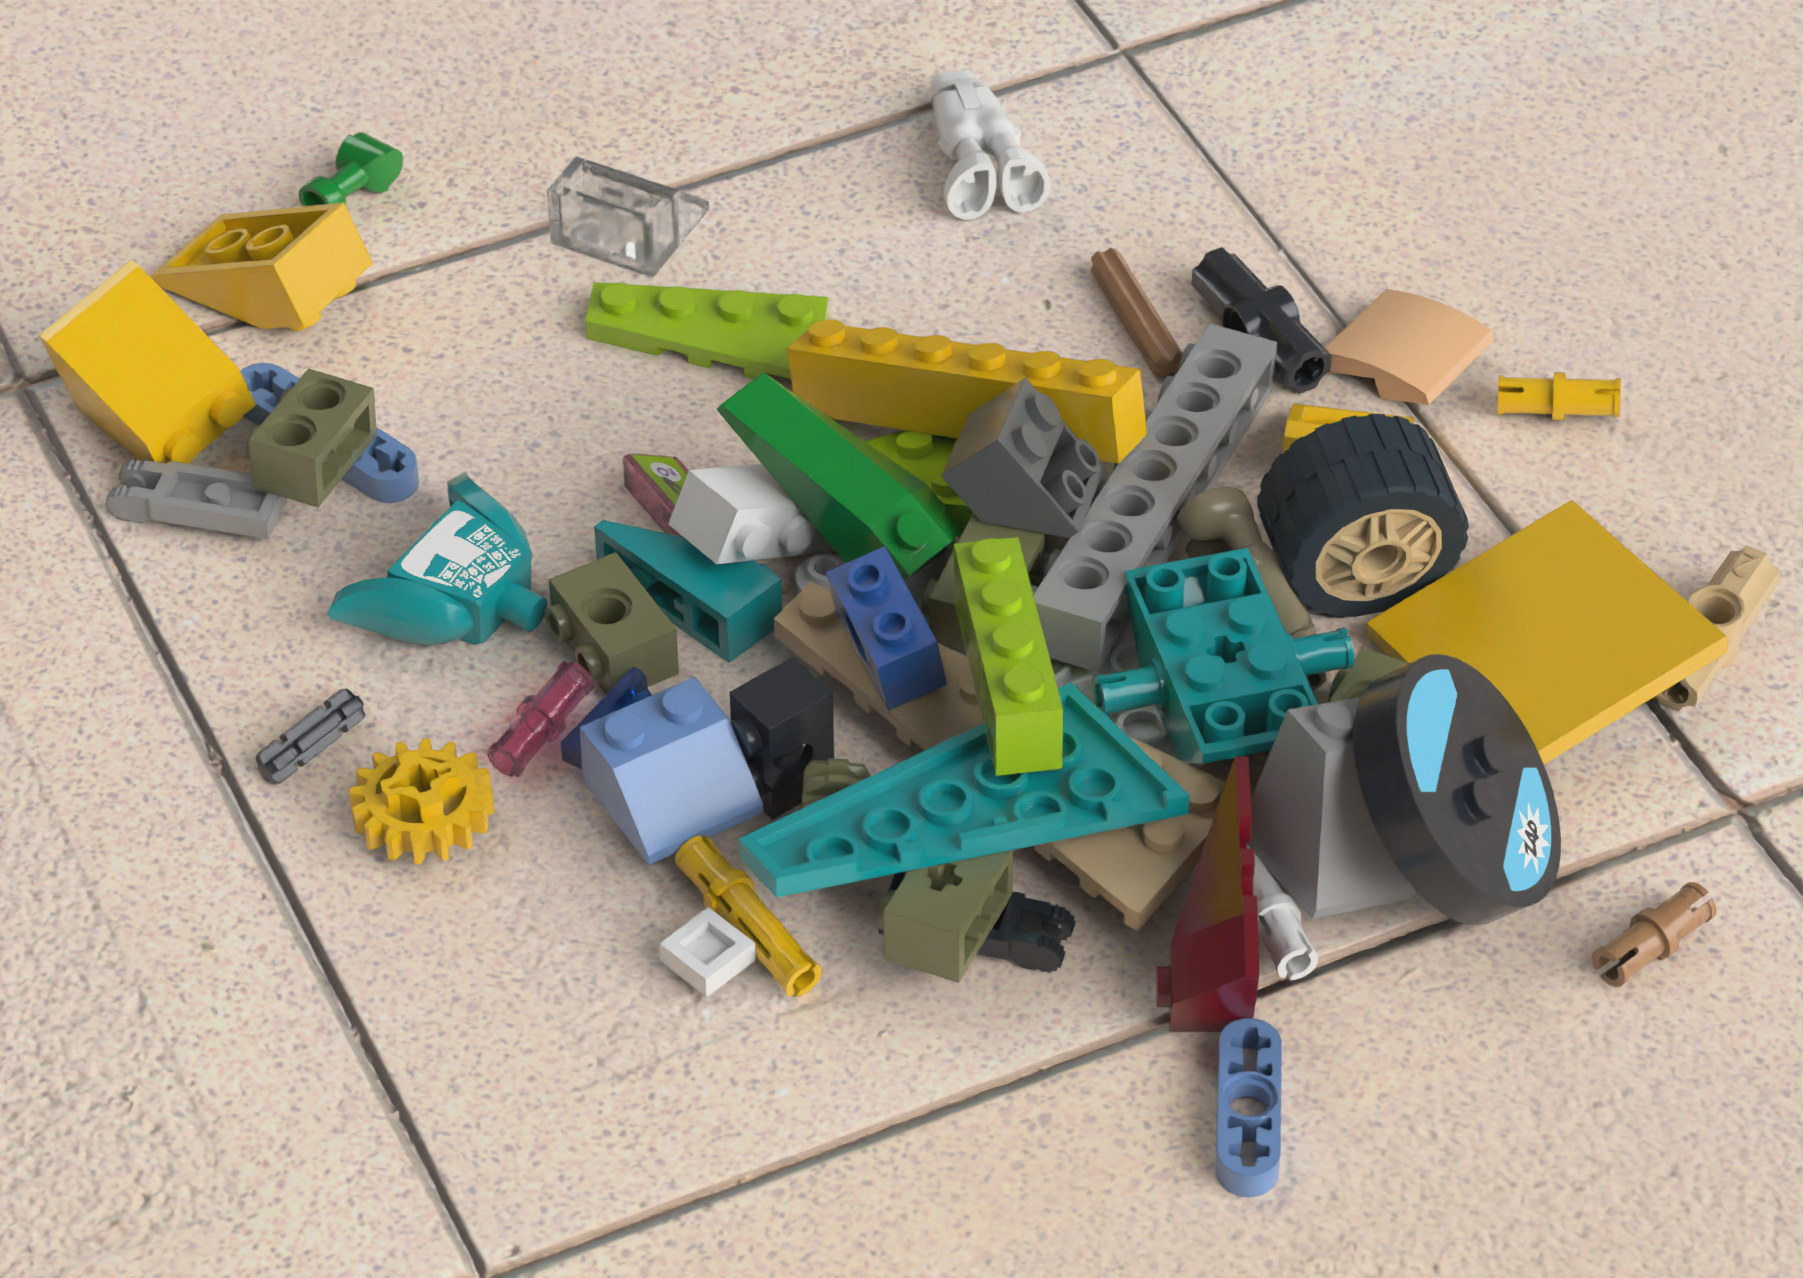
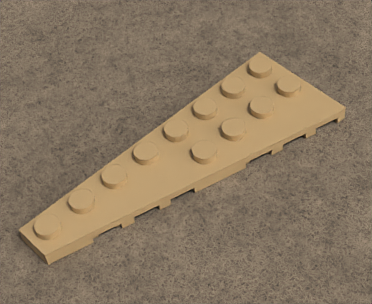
[774,581,1226,931]

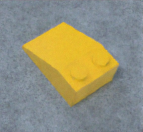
[151,203,373,331]

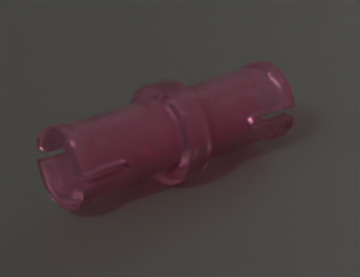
[487,661,594,777]

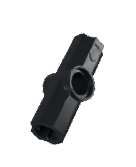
[1191,247,1331,394]

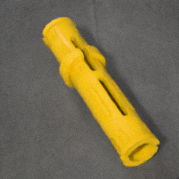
[675,835,822,997]

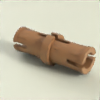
[1592,882,1716,987]

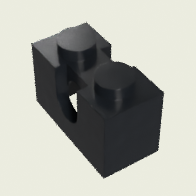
[729,657,834,820]

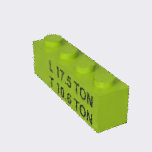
[954,537,1063,776]

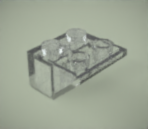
[547,156,709,278]

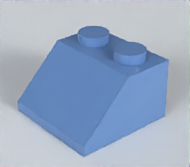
[580,677,763,865]

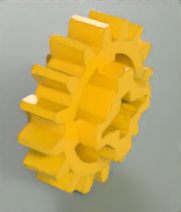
[349,738,495,864]

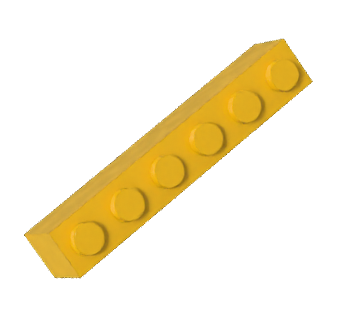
[787,320,1147,464]

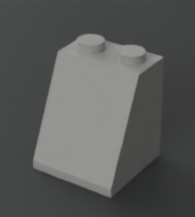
[1248,697,1417,919]

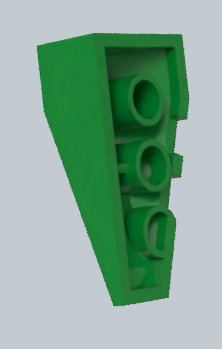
[716,372,965,582]

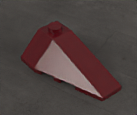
[1156,757,1260,1032]

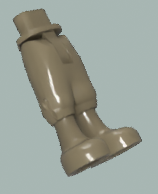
[1177,486,1326,691]

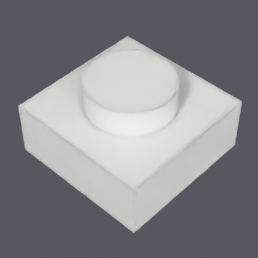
[659,907,756,997]

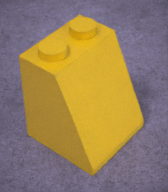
[39,259,256,464]

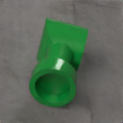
[298,132,403,207]

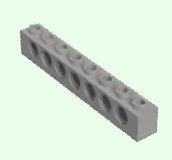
[1031,323,1277,672]

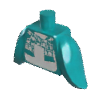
[328,471,548,646]

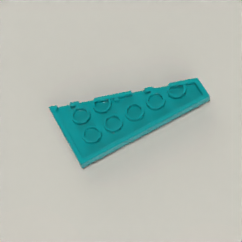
[738,682,1190,898]

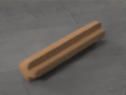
[1091,247,1183,378]

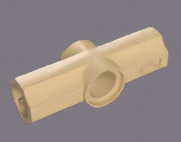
[1656,545,1780,711]

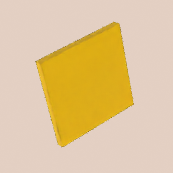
[1366,500,1728,764]

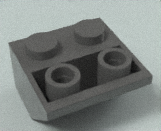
[941,378,1105,538]

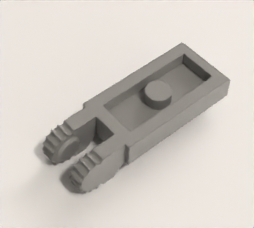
[105,459,288,540]

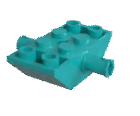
[1093,548,1354,764]

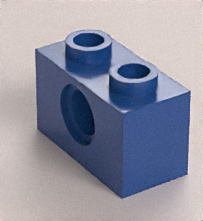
[826,546,947,711]

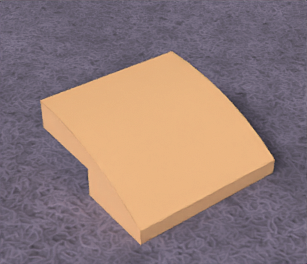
[1325,289,1494,405]

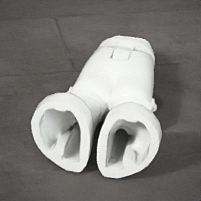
[930,70,1051,220]

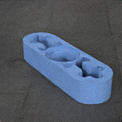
[1216,1018,1282,1197]

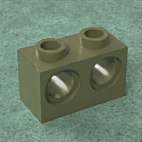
[246,368,377,508]

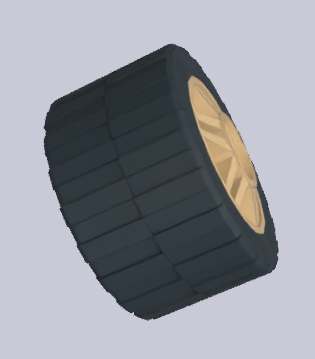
[1257,414,1469,618]

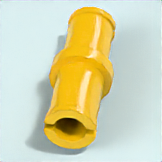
[1497,372,1621,421]

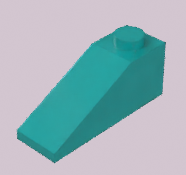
[594,520,782,663]

